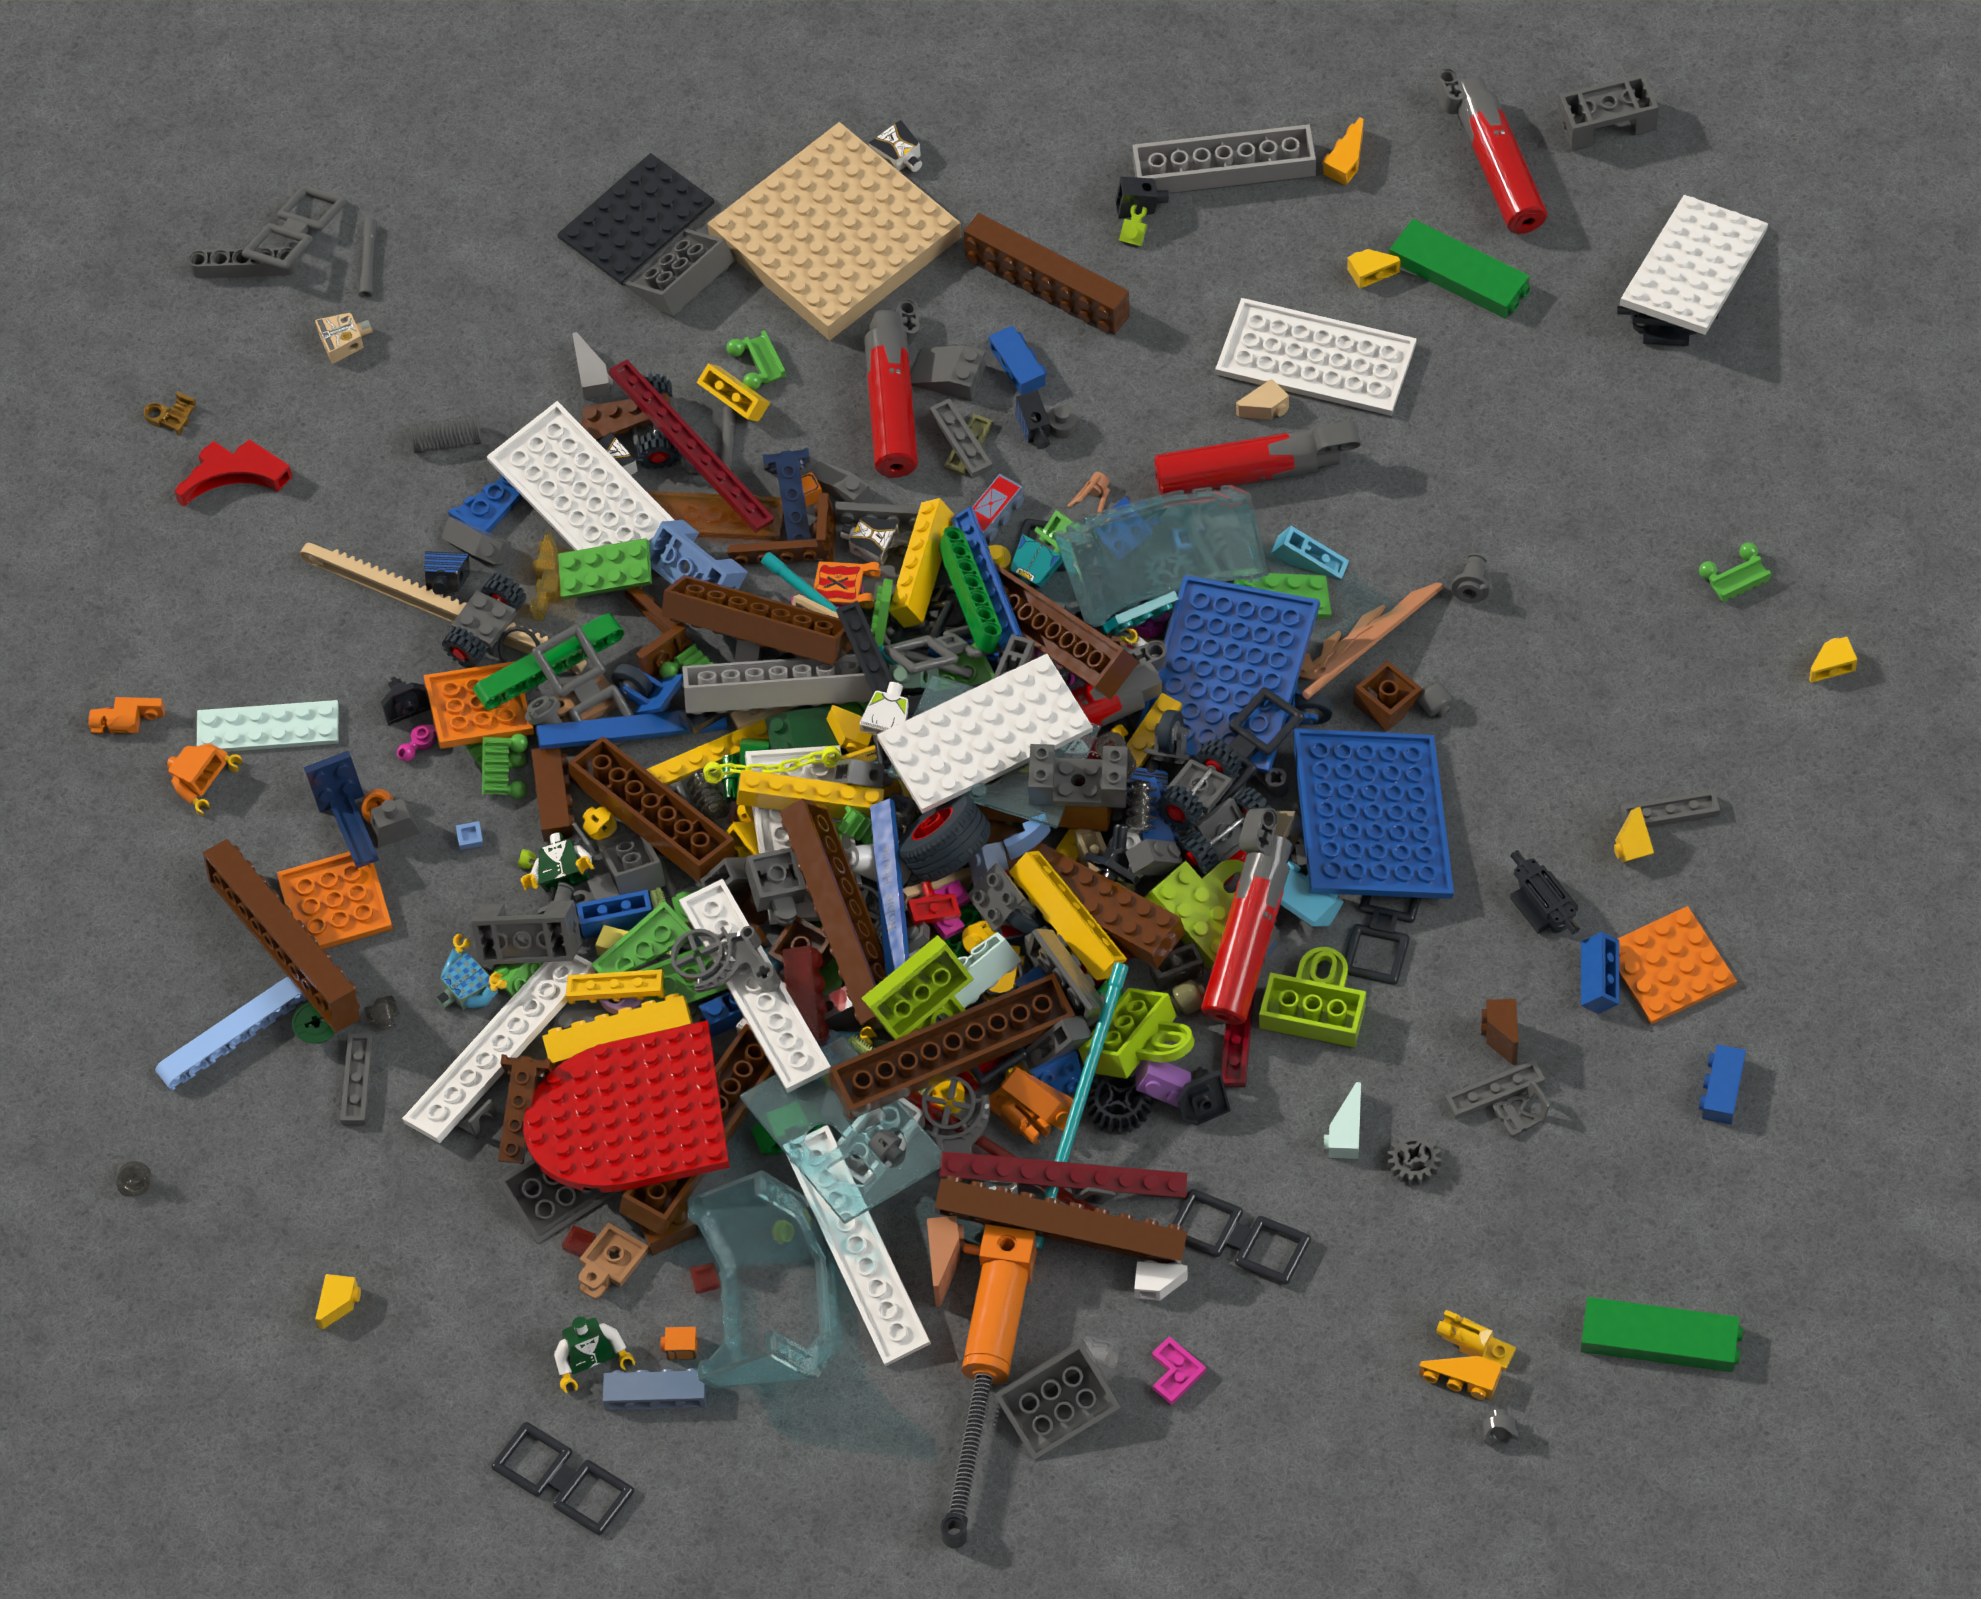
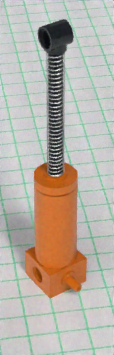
[941,1224,1037,1548]

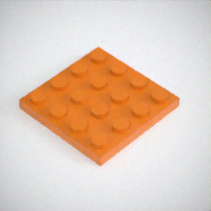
[424,661,534,749]
[276,852,393,950]
[1617,906,1737,1025]

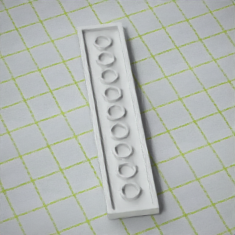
[679,879,831,1093]
[402,955,596,1143]
[783,1125,931,1366]

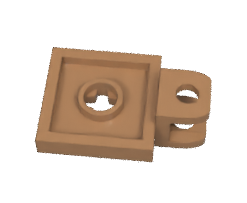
[554,674,618,723]
[579,1222,650,1299]

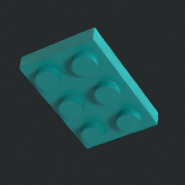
[1099,591,1178,636]

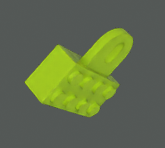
[1144,860,1244,969]
[861,935,974,1040]
[1259,947,1366,1048]
[1078,988,1195,1079]

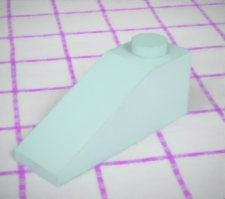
[1324,1082,1361,1159]

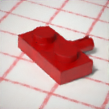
[907,881,961,926]

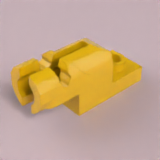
[1436,1310,1516,1371]

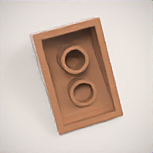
[927,1215,965,1307]

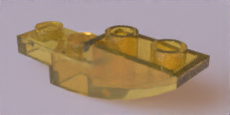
[530,531,560,622]

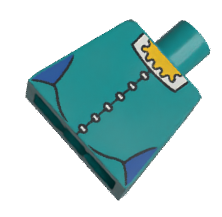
[1010,534,1065,588]

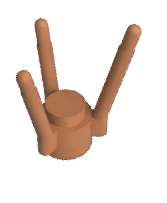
[1068,472,1110,522]

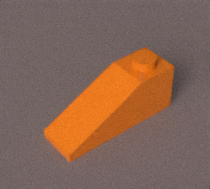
[1001,1066,1074,1131]

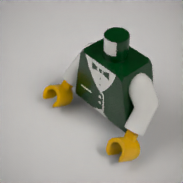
[521,833,594,892]
[554,1317,635,1393]

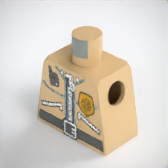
[315,313,373,364]

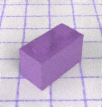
[1136,1060,1191,1108]

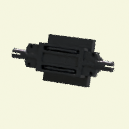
[1617,305,1719,346]
[1510,850,1580,935]

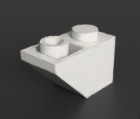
[1134,1260,1188,1301]

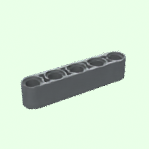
[188,247,300,278]

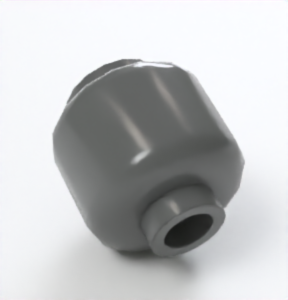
[1417,682,1453,718]

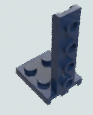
[763,448,811,541]
[304,751,379,869]

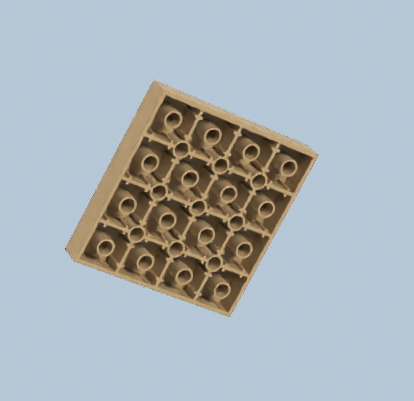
[707,122,962,341]

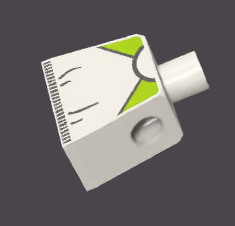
[860,682,909,735]

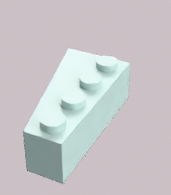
[939,932,1022,1020]

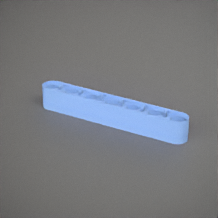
[155,977,306,1090]

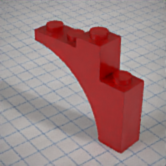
[174,439,293,507]

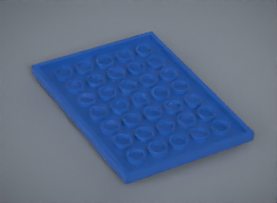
[1137,575,1321,774]
[1293,729,1454,899]

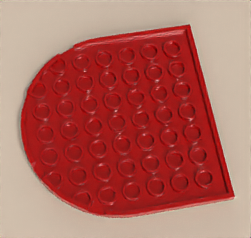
[523,1021,730,1192]

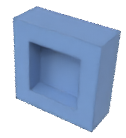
[456,821,484,850]

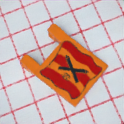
[814,562,881,609]

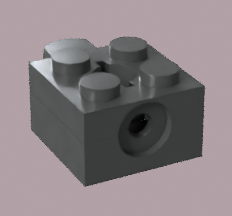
[745,847,807,926]

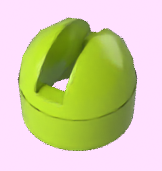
[518,849,537,869]

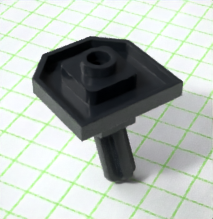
[381,677,430,726]
[1084,824,1140,885]
[1176,1066,1231,1125]

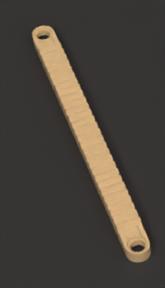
[299,543,587,675]

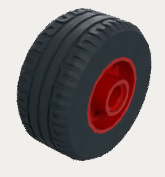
[899,796,991,882]

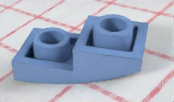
[1003,814,1051,860]

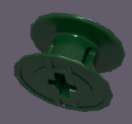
[292,1002,335,1044]

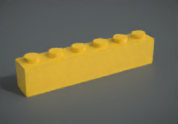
[889,498,955,628]
[736,770,884,819]
[1009,851,1127,980]
[542,993,693,1066]

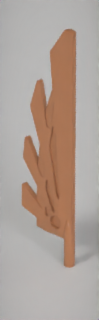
[1299,583,1444,699]

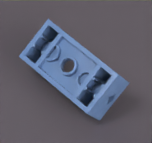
[649,520,748,590]

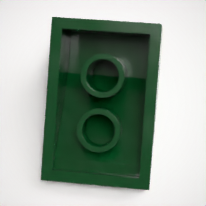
[765,704,846,751]

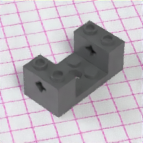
[1558,74,1659,151]
[1028,744,1128,808]
[471,900,582,965]

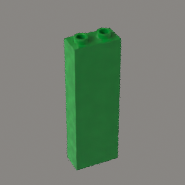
[1389,219,1531,319]
[1580,1297,1743,1372]

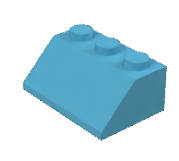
[1280,861,1344,926]

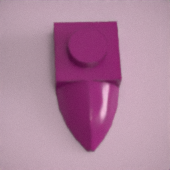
[1131,613,1170,639]

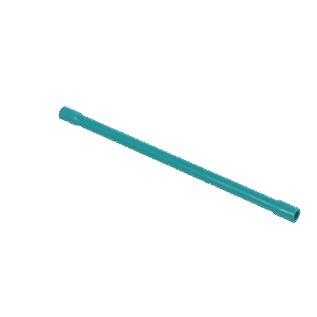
[761,552,900,665]
[1035,962,1129,1249]

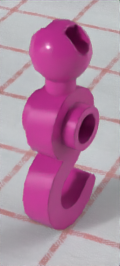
[397,724,437,762]

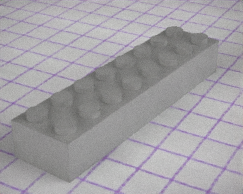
[1132,124,1316,193]
[682,654,873,715]

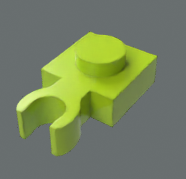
[1119,205,1148,246]

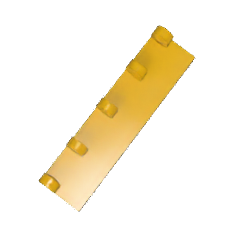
[566,969,665,1004]

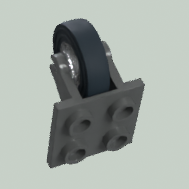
[1144,710,1196,765]
[967,863,1044,934]

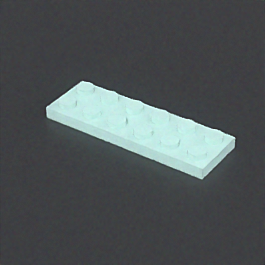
[197,700,339,752]

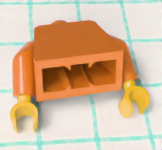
[167,743,242,816]

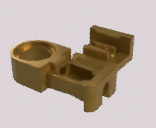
[144,391,196,435]

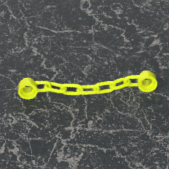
[703,746,842,783]

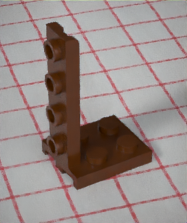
[727,493,836,566]
[625,586,691,680]
[498,1054,555,1164]

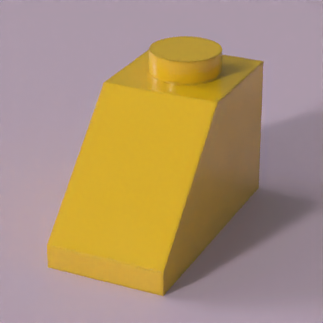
[1347,249,1400,289]
[1809,637,1857,683]
[826,705,872,753]
[1614,807,1654,863]
[315,1274,361,1329]

